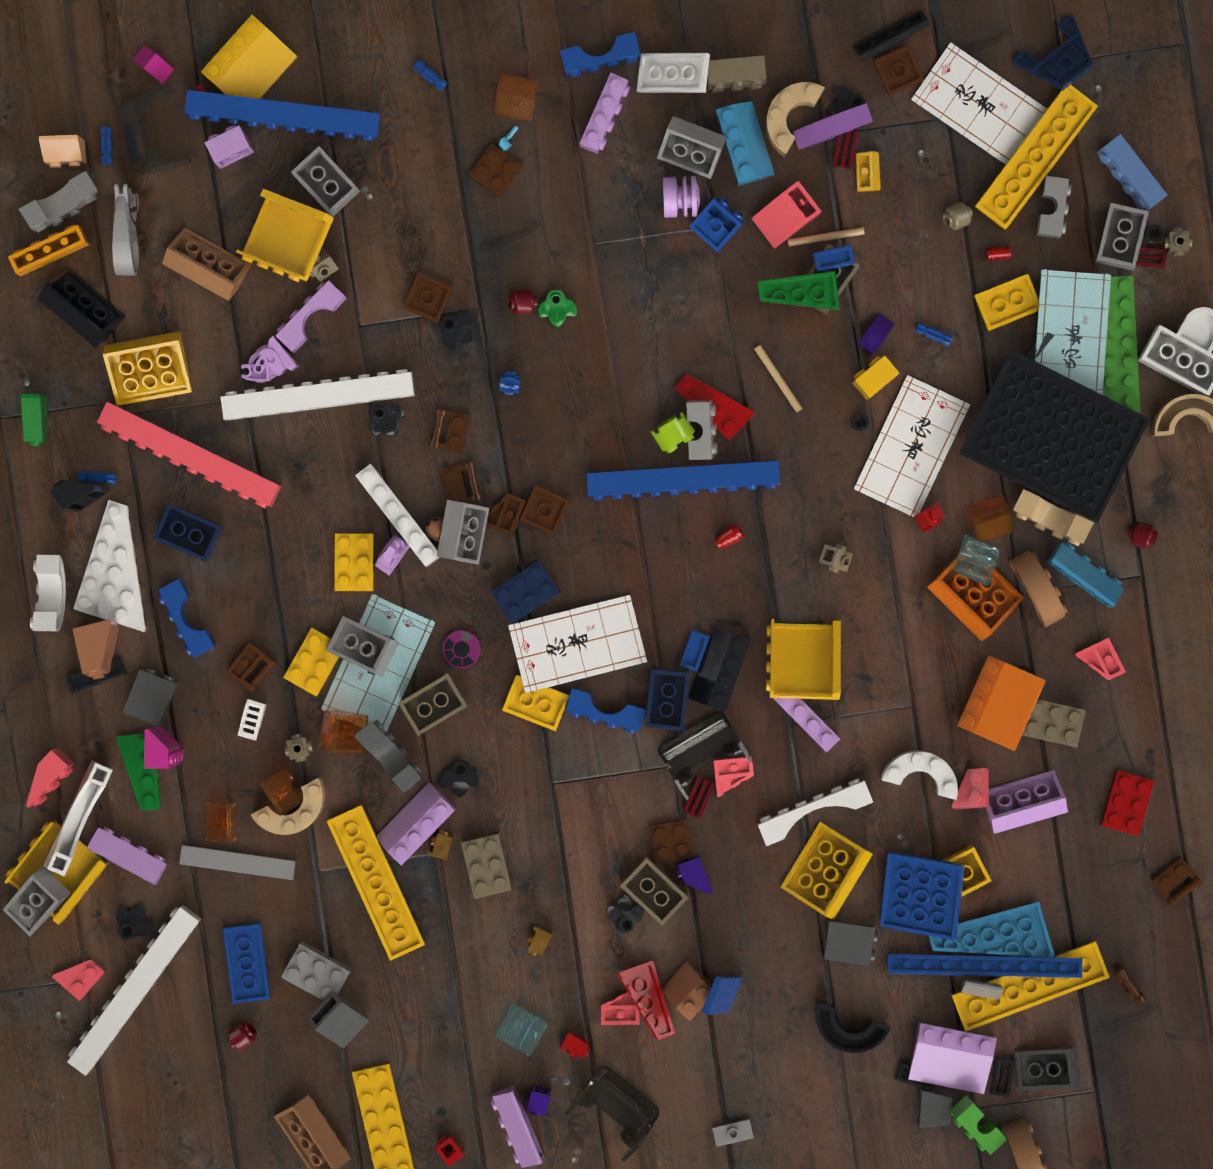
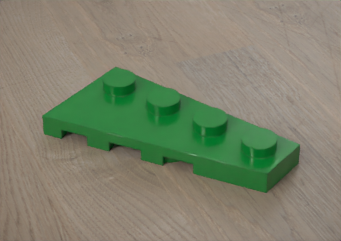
[758,271,840,310]
[115,733,161,811]

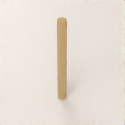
[787,227,865,247]
[754,345,803,413]

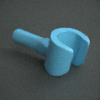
[499,126,518,152]

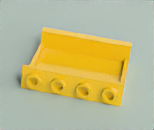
[236,189,334,282]
[766,619,841,700]
[5,820,109,925]

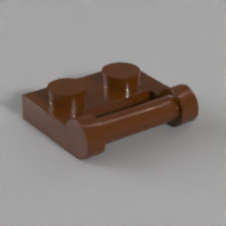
[429,409,470,453]
[441,462,483,503]
[226,642,277,693]
[1151,857,1203,908]
[1113,963,1146,1005]

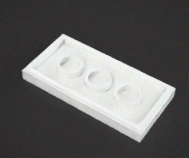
[637,53,710,93]

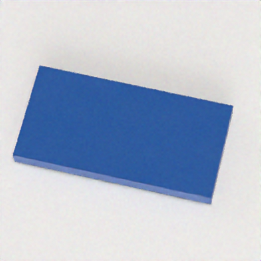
[223,923,271,1004]
[702,975,743,1015]

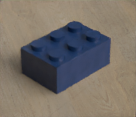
[153,503,224,562]
[491,561,561,624]
[645,669,690,731]

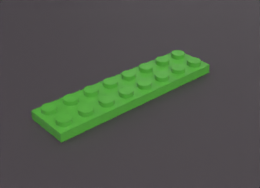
[1102,276,1140,413]

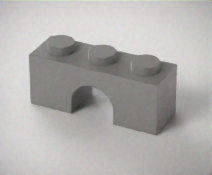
[1036,176,1071,239]
[686,399,718,460]

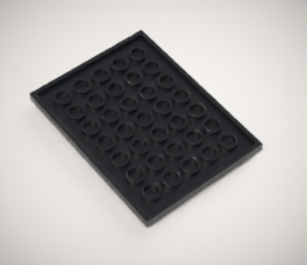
[958,350,1150,523]

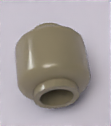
[943,202,973,230]

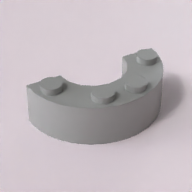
[19,171,98,233]

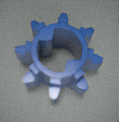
[500,371,520,395]

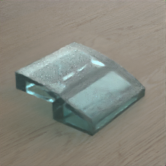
[954,535,999,586]
[495,1003,549,1056]

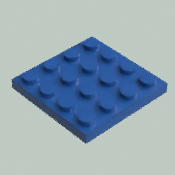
[880,851,965,941]

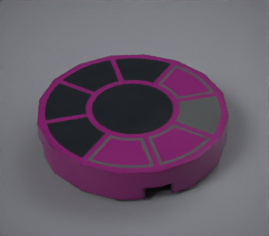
[443,630,481,668]

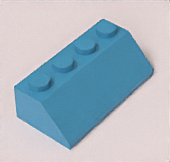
[715,102,775,186]
[1046,542,1124,607]

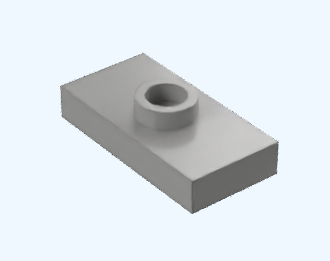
[712,1119,754,1147]

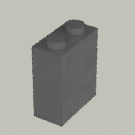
[123,667,178,726]
[823,919,878,966]
[307,991,369,1049]

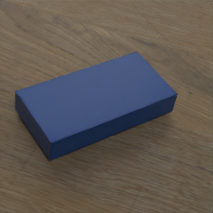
[813,245,855,273]
[679,630,710,672]

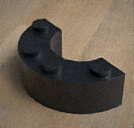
[815,999,891,1054]

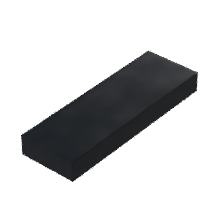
[66,657,127,694]

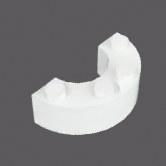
[30,555,66,631]
[880,750,958,800]

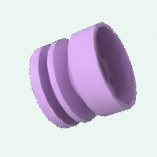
[663,176,700,218]

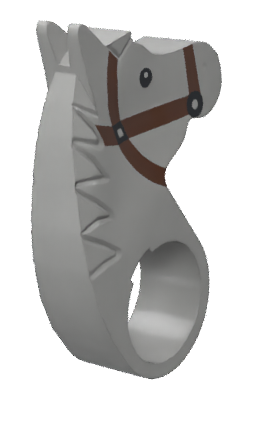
[112,184,139,276]

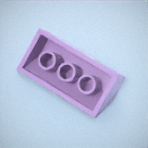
[985,770,1068,834]
[377,782,456,865]
[491,1085,544,1168]

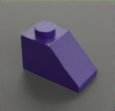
[857,313,895,356]
[676,855,713,894]
[527,1085,552,1116]

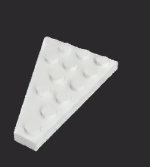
[73,500,146,632]

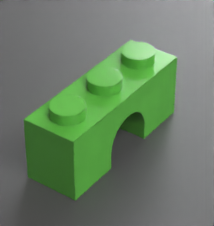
[950,1095,1007,1155]

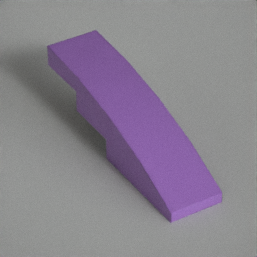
[792,103,873,150]

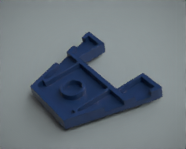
[1012,14,1093,91]

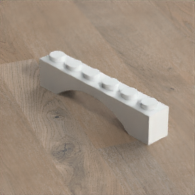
[355,464,440,567]
[44,760,113,876]
[757,778,873,846]

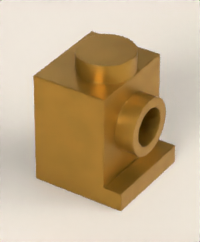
[428,829,453,860]
[527,924,553,956]

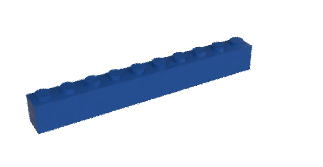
[185,90,380,141]
[587,461,780,500]

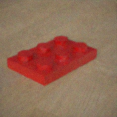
[1101,770,1155,836]

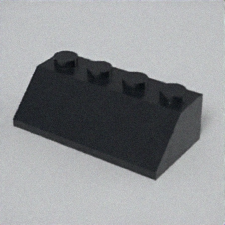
[38,267,126,348]
[51,479,110,513]
[689,626,751,712]

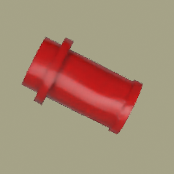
[986,246,1011,262]

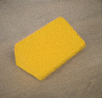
[855,151,881,192]

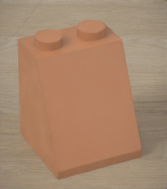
[73,619,119,679]
[662,960,712,1021]

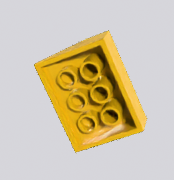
[201,15,297,99]
[103,331,192,406]
[781,822,873,920]

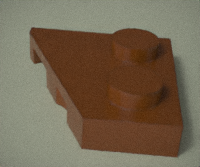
[486,494,527,536]

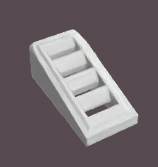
[238,699,267,741]

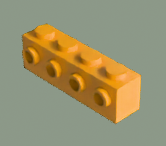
[8,224,90,276]

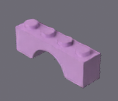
[276,280,347,353]
[773,698,840,752]

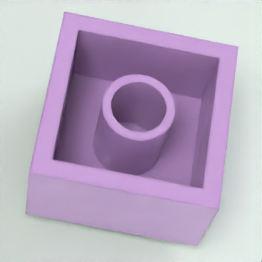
[204,125,254,169]

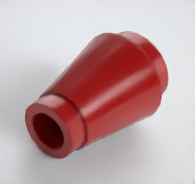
[714,524,744,549]

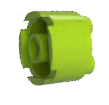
[651,411,695,454]

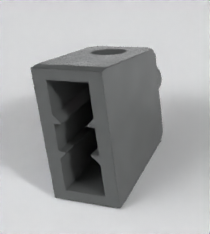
[918,1088,956,1128]

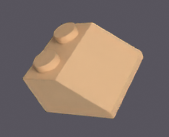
[39,135,86,168]

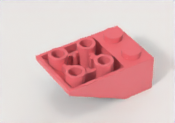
[751,181,822,249]
[26,748,76,808]

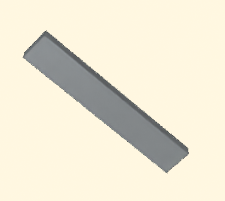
[179,845,296,880]

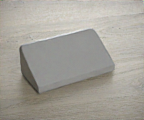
[961,978,1003,999]

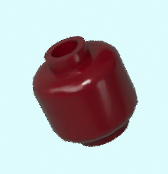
[508,289,537,315]
[1128,522,1158,549]
[228,1021,257,1050]

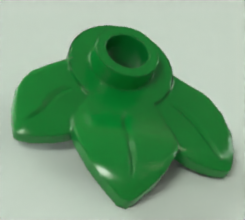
[538,289,577,328]

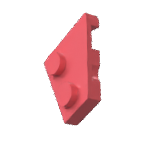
[1075,637,1126,680]
[713,755,754,797]
[952,768,989,810]
[52,959,106,1001]
[601,992,640,1025]

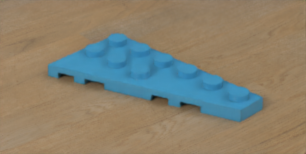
[928,902,1055,958]

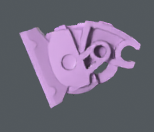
[241,336,300,383]
[374,534,410,576]

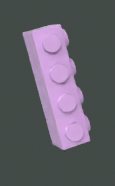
[580,73,630,154]
[87,827,167,886]

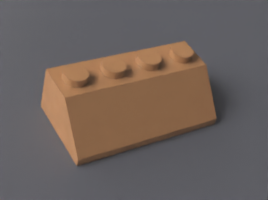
[162,228,251,301]
[274,1094,351,1169]

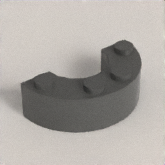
[354,720,422,793]

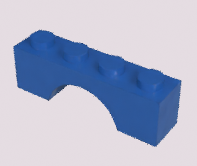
[560,32,640,78]
[158,579,217,658]
[566,688,646,734]

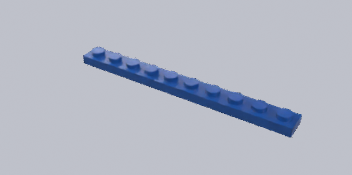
[888,954,1082,978]

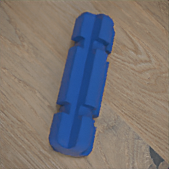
[413,60,447,91]
[101,127,112,165]
[915,323,953,346]
[78,471,116,483]

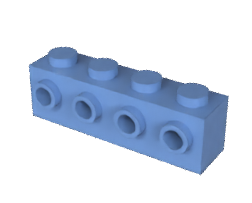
[1097,134,1167,211]

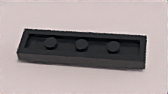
[853,10,930,61]

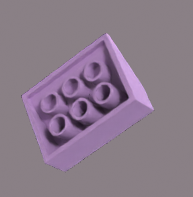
[908,1022,997,1094]

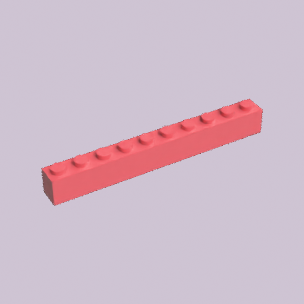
[97,402,281,508]

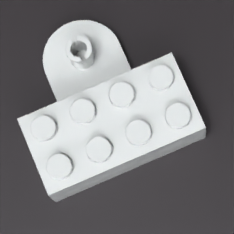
[1138,307,1213,397]

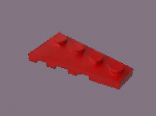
[674,374,756,441]

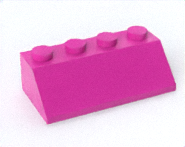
[145,726,184,769]

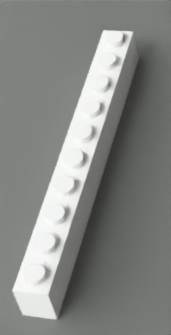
[221,369,415,421]
[67,905,201,1076]

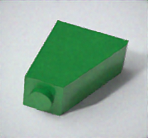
[21,394,48,446]

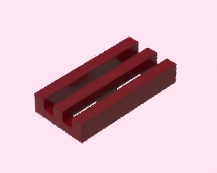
[832,130,858,169]
[1136,247,1167,268]
[683,776,715,818]

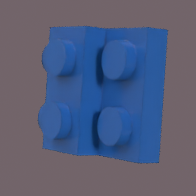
[689,196,745,253]

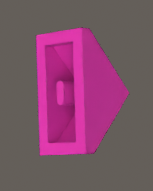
[133,45,175,84]

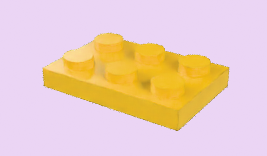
[974,274,1039,331]
[335,534,374,591]
[283,628,339,697]
[502,674,570,731]

